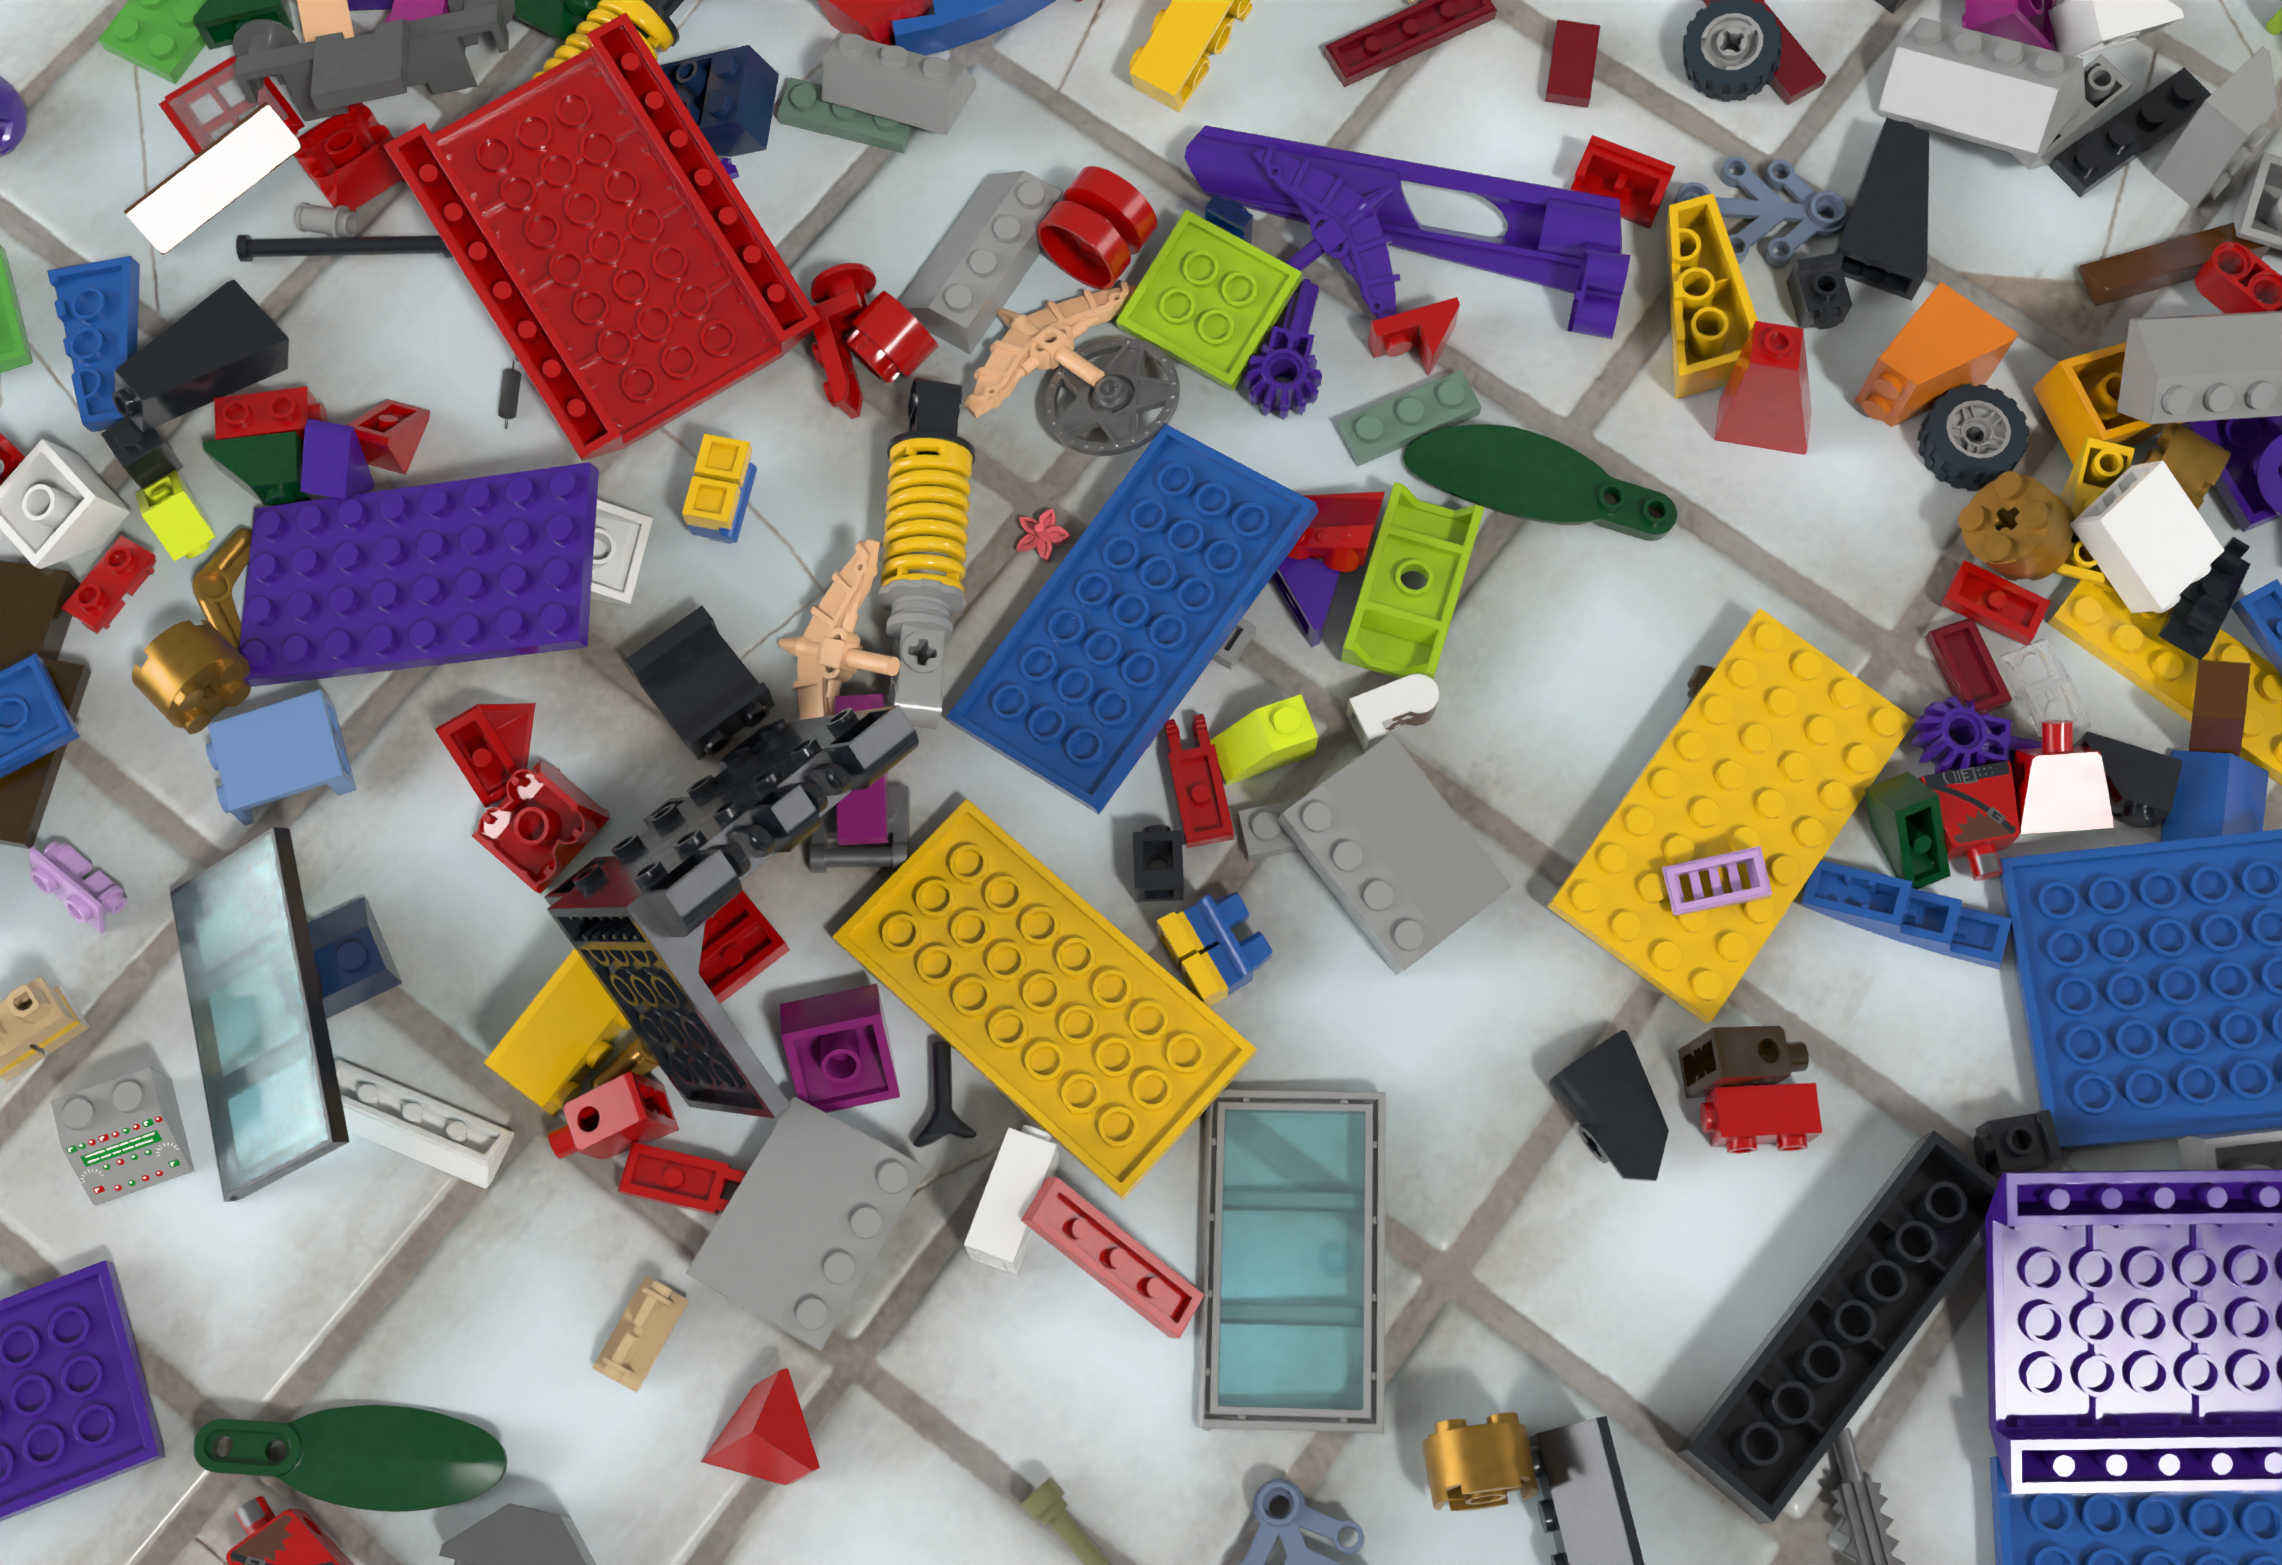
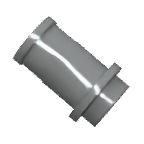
[295,202,358,238]

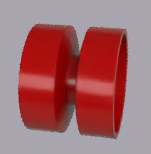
[1036,166,1158,290]

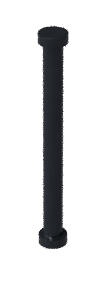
[236,235,454,262]

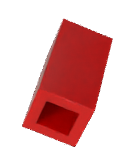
[214,386,328,442]
[1700,1083,1822,1154]

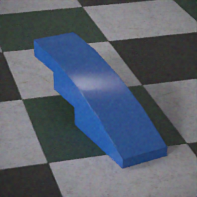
[892,0,1056,56]
[1801,860,2012,970]

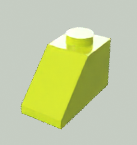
[135,470,216,561]
[1210,694,1318,786]

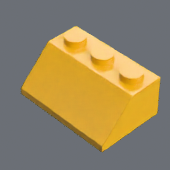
[484,948,631,1118]

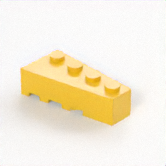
[1129,0,1252,113]
[1666,193,1758,399]

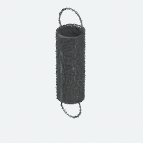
[498,359,521,429]

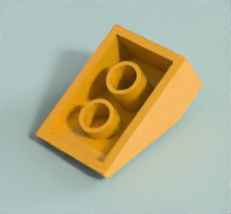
[2032,342,2184,466]

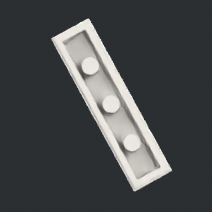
[309,1059,514,1189]

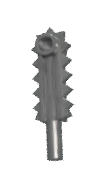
[1829,1428,1905,1565]

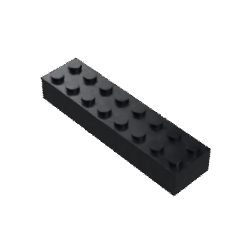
[1676,1130,1999,1524]

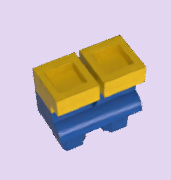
[682,434,757,544]
[1157,892,1273,1007]

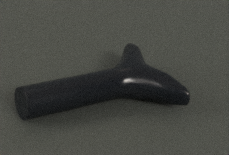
[913,1042,977,1148]

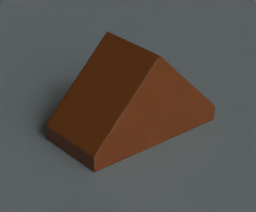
[2189,659,2251,757]

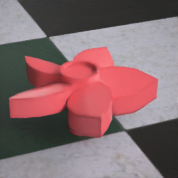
[1016,508,1071,563]

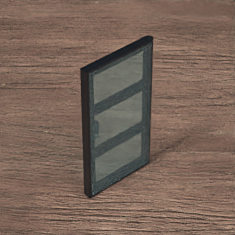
[170,827,350,1202]

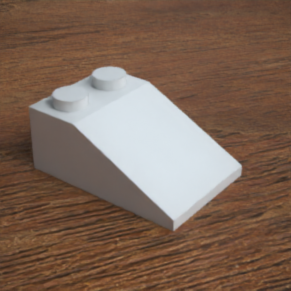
[591,499,653,606]

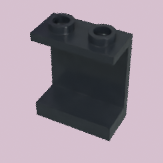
[624,606,775,760]

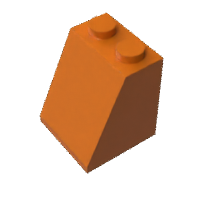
[1854,282,2019,427]

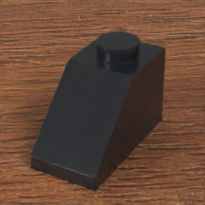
[2073,731,2183,828]

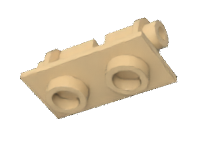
[592,1276,690,1392]

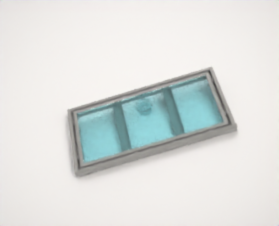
[1197,1090,1386,1434]

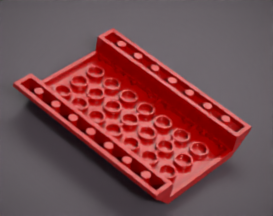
[384,12,821,461]

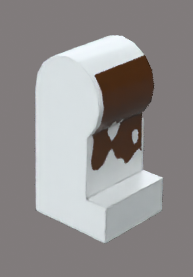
[1346,674,1439,752]

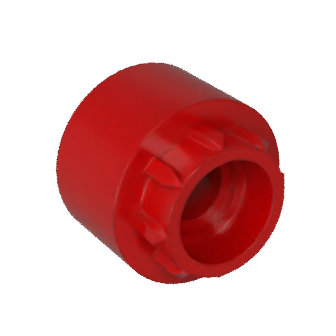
[847,291,939,384]

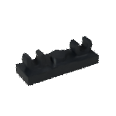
[2158,537,2251,660]

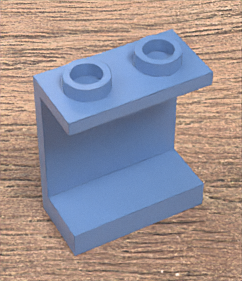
[206,689,357,826]

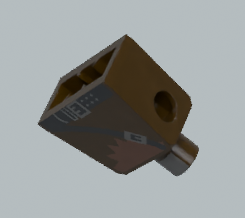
[1678,1026,1809,1099]

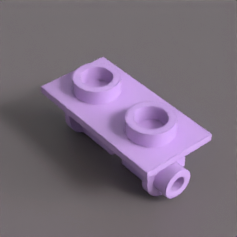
[29,841,127,934]

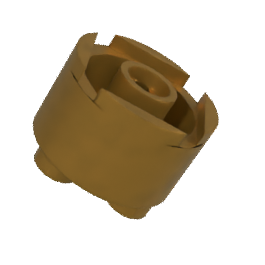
[2140,423,2231,511]
[1958,471,2076,581]
[132,619,251,734]
[1422,1412,1538,1511]

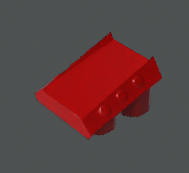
[816,0,933,46]
[293,102,406,213]
[1287,491,1385,572]
[472,760,610,894]

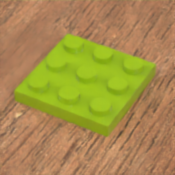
[1116,209,1303,391]

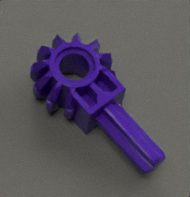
[1244,279,1322,421]
[1911,696,2042,774]

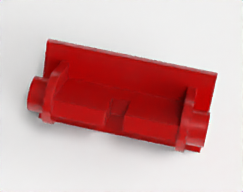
[61,535,157,634]

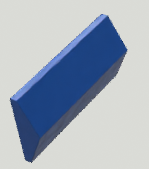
[2160,751,2269,842]

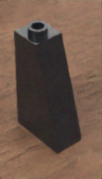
[1833,118,1929,301]
[112,280,289,432]

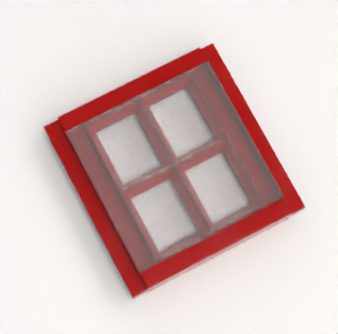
[158,55,305,156]

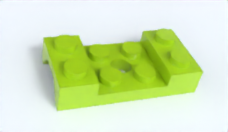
[1340,482,1485,680]

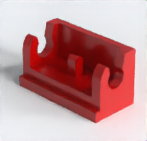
[1570,135,1676,229]

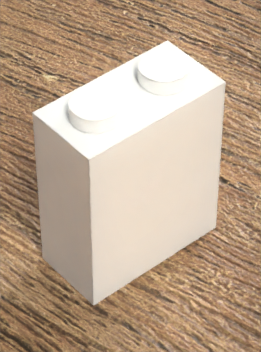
[2070,460,2225,613]
[964,1125,1060,1277]

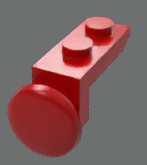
[810,263,877,419]

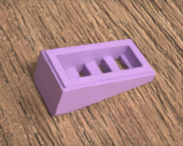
[1662,846,1772,916]

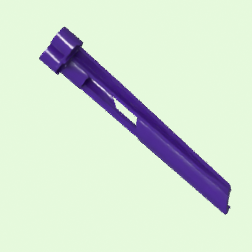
[1184,125,1630,339]

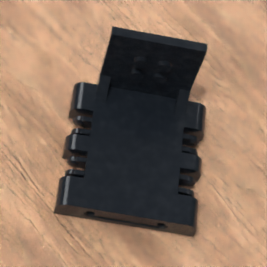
[544,705,919,1119]

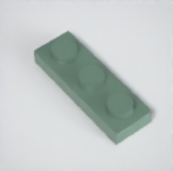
[777,77,913,154]
[1337,370,1482,467]

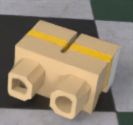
[0,976,90,1082]

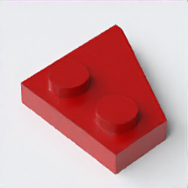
[699,890,790,1004]

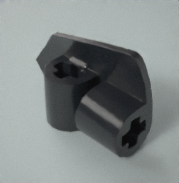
[1548,1030,1669,1181]

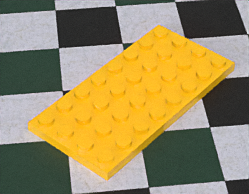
[1547,608,1915,1024]
[832,799,1257,1201]

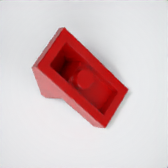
[1368,297,1460,375]

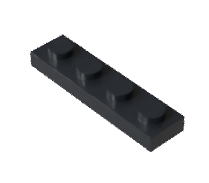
[2050,67,2211,198]

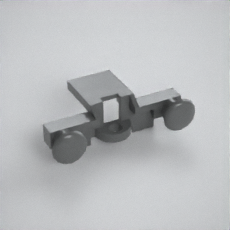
[232,0,515,122]

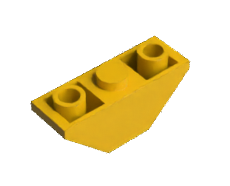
[2054,437,2135,585]

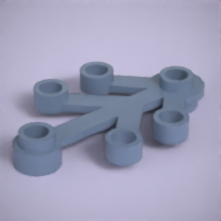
[1673,156,1848,268]
[1238,1479,1364,1565]

